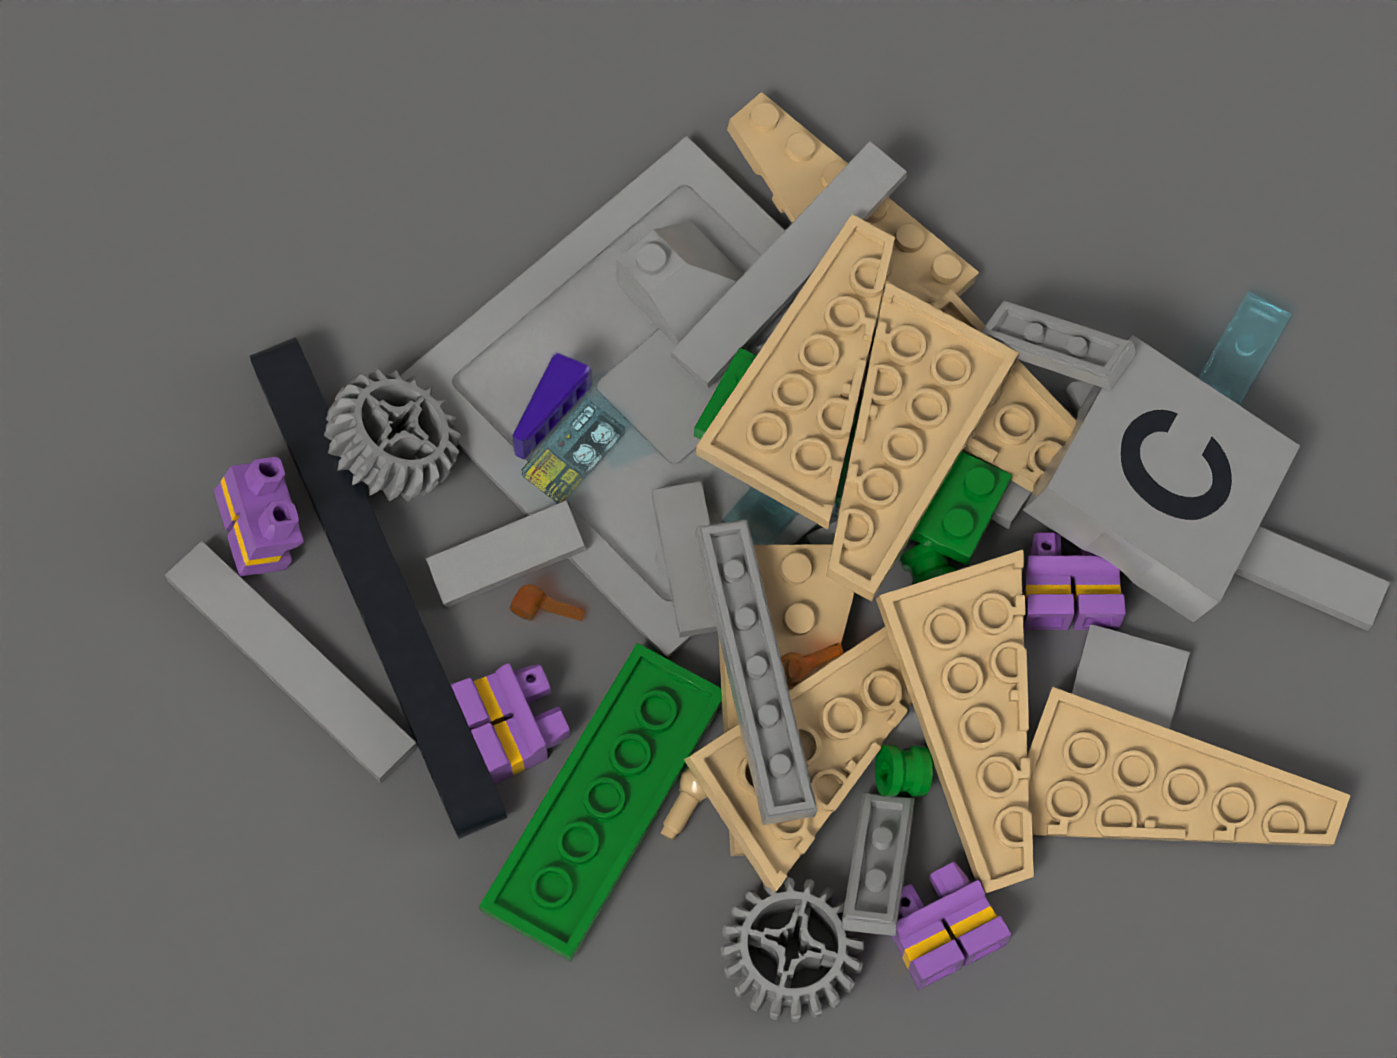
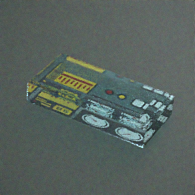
[521,398,625,504]

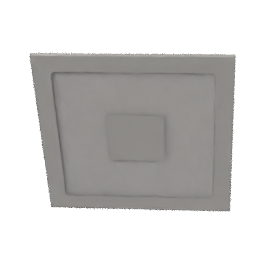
[400,136,871,659]

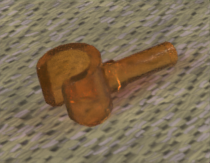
[510,584,585,622]
[781,643,843,686]

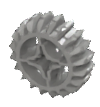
[324,369,461,501]
[720,877,864,1022]

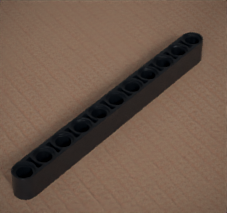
[249,337,507,839]

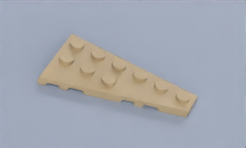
[876,550,1034,894]

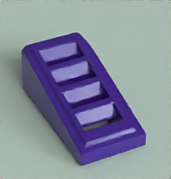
[512,352,592,460]

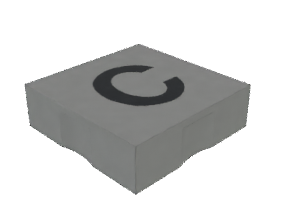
[1023,335,1300,622]

